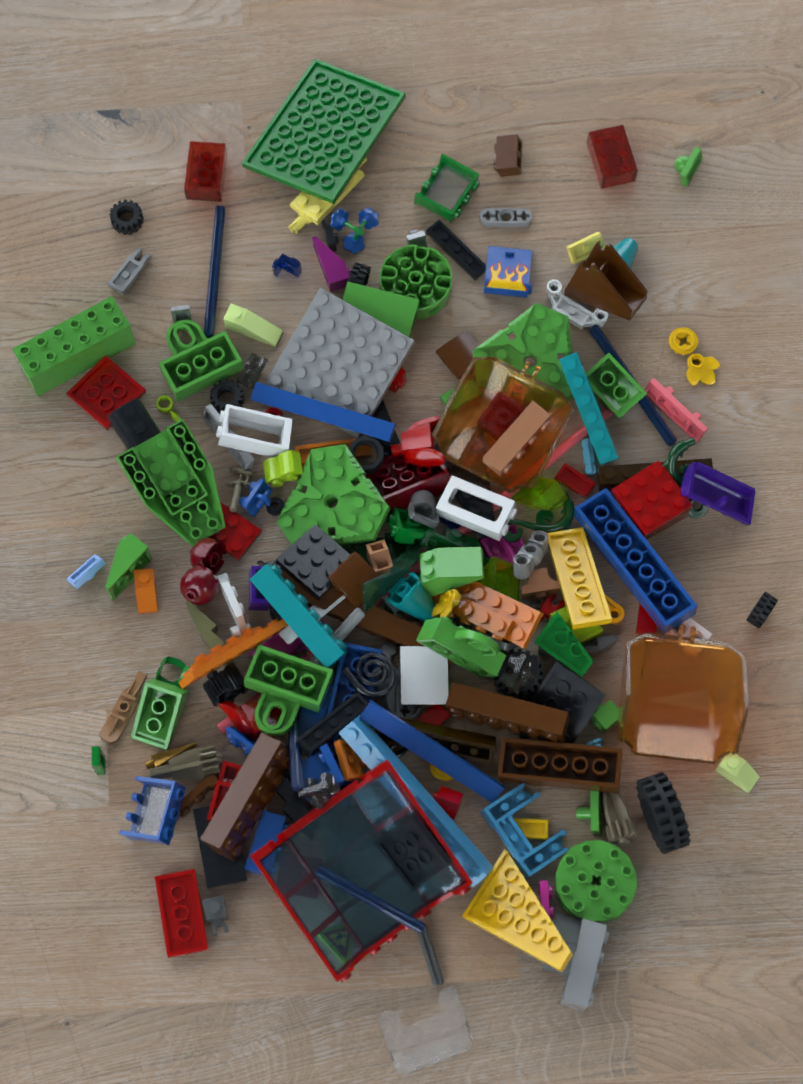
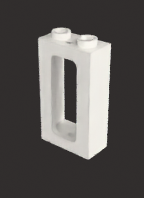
[216,404,293,457]
[436,476,517,541]

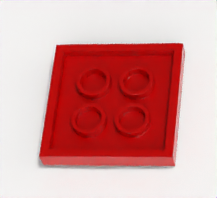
[66,355,146,431]
[611,460,692,537]

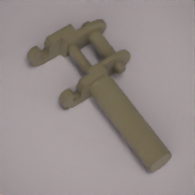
[227,467,254,512]

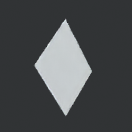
[400,646,448,705]

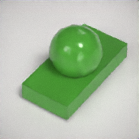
[674,147,702,187]

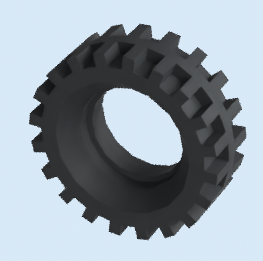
[636,772,691,854]

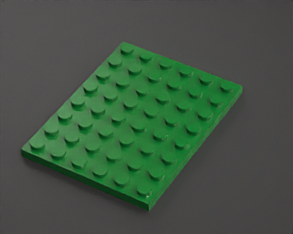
[242,58,406,204]

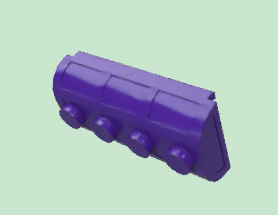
[681,462,756,525]

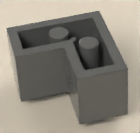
[543,913,581,976]

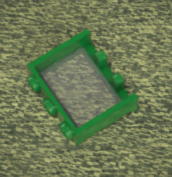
[414,154,480,223]

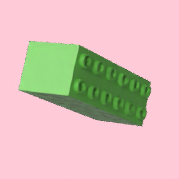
[13,296,136,396]

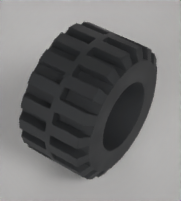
[493,648,543,701]

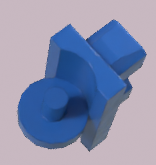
[239,478,273,517]

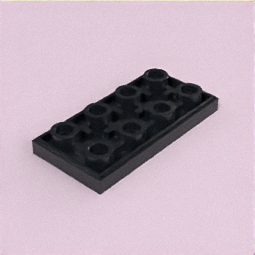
[193,806,248,889]

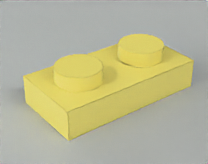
[566,232,605,265]

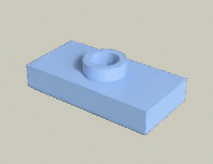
[66,554,106,589]

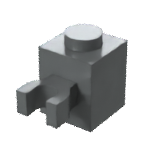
[202,895,229,936]

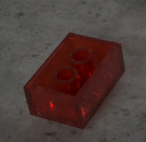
[587,125,638,189]
[184,141,227,202]
[477,391,543,458]

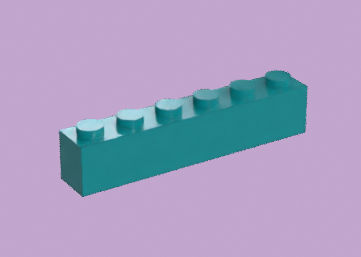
[559,352,620,466]
[249,564,348,668]

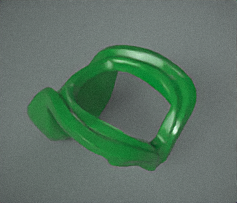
[156,656,191,689]

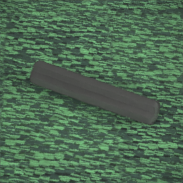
[417,925,444,986]

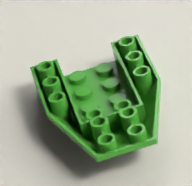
[115,419,225,547]

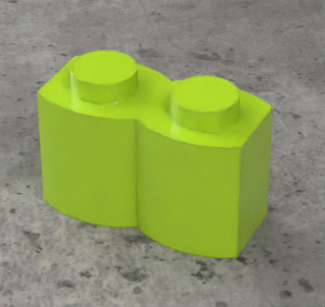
[263,450,303,488]

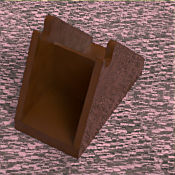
[564,240,647,321]

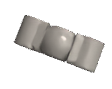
[513,531,548,579]

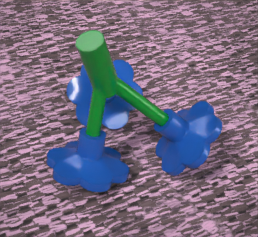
[330,207,379,254]

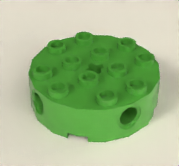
[380,245,452,320]
[554,840,637,924]

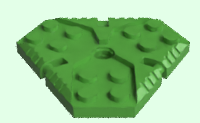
[473,303,574,416]
[277,444,390,545]

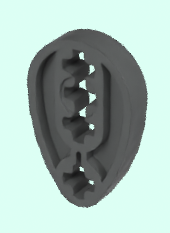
[384,665,422,719]

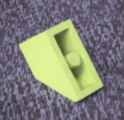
[715,749,760,794]

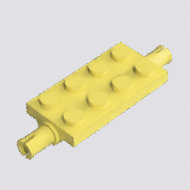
[288,158,367,234]

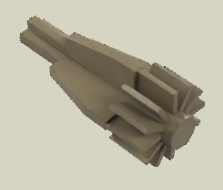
[149,744,223,780]
[602,792,638,846]

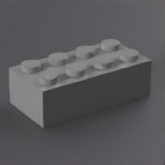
[560,919,609,1012]

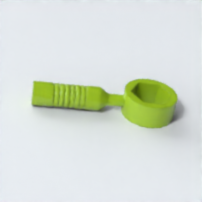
[156,395,190,429]

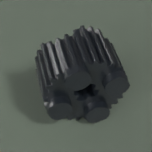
[203,663,248,706]

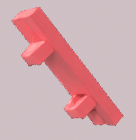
[645,378,708,443]

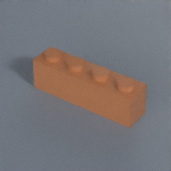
[483,401,551,476]

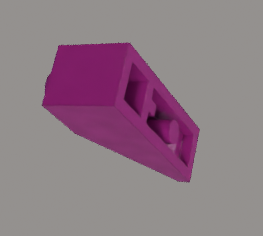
[312,236,351,292]

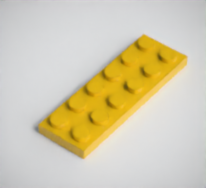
[547,527,612,630]

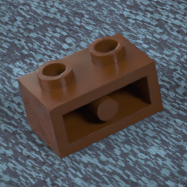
[493,134,522,177]

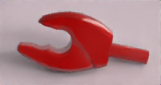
[538,594,566,625]

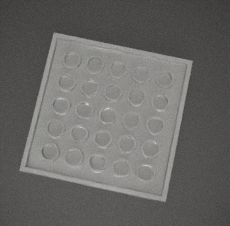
[265,288,416,438]

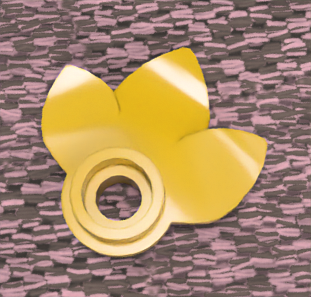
[686,353,720,386]
[432,589,461,618]

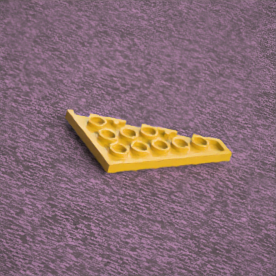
[462,850,573,972]

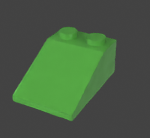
[586,353,647,419]
[105,533,152,601]
[420,547,484,597]
[130,678,189,750]

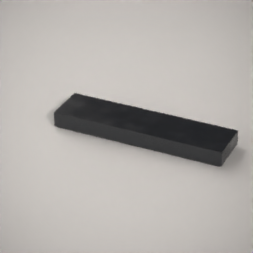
[426,220,486,281]
[296,692,369,756]

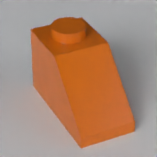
[134,568,158,614]

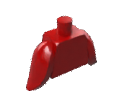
[391,415,446,467]
[218,701,282,740]

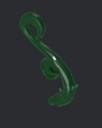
[662,437,708,519]
[502,492,575,543]

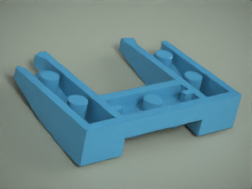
[480,783,569,879]

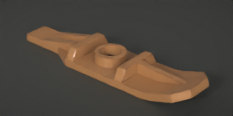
[99,671,147,744]

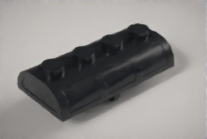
[107,398,161,450]

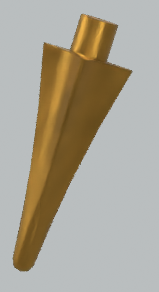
[145,742,196,770]

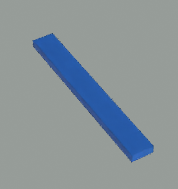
[250,382,396,442]
[360,700,504,803]

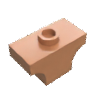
[366,540,395,577]
[520,568,560,600]

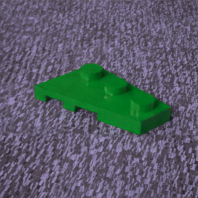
[534,611,594,677]

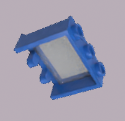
[119,776,186,846]

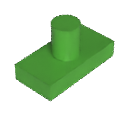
[576,791,602,835]

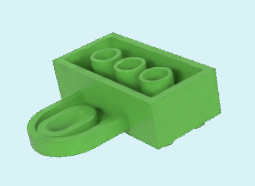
[158,320,244,402]
[416,617,506,678]
[244,644,333,736]

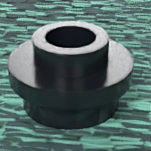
[266,497,285,516]

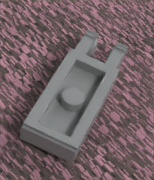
[108,248,152,295]

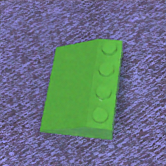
[343,281,420,338]

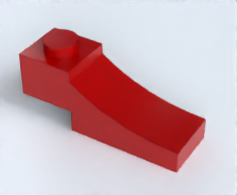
[207,761,242,820]

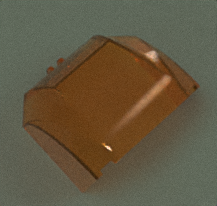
[432,357,575,493]
[618,625,749,764]

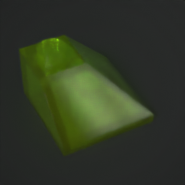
[511,475,568,511]
[476,557,520,602]

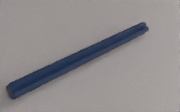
[204,205,225,338]
[589,324,677,446]

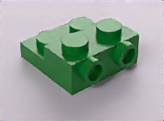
[387,507,435,544]

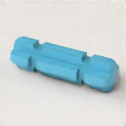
[581,438,597,475]

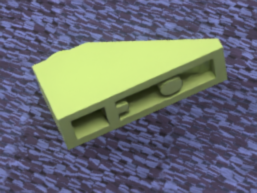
[224,303,283,347]

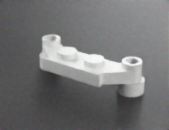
[547,279,608,330]
[213,573,250,638]

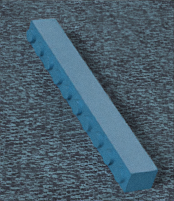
[339,715,494,887]

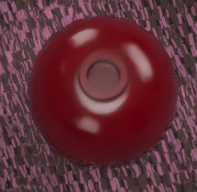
[190,538,226,575]
[180,565,220,605]

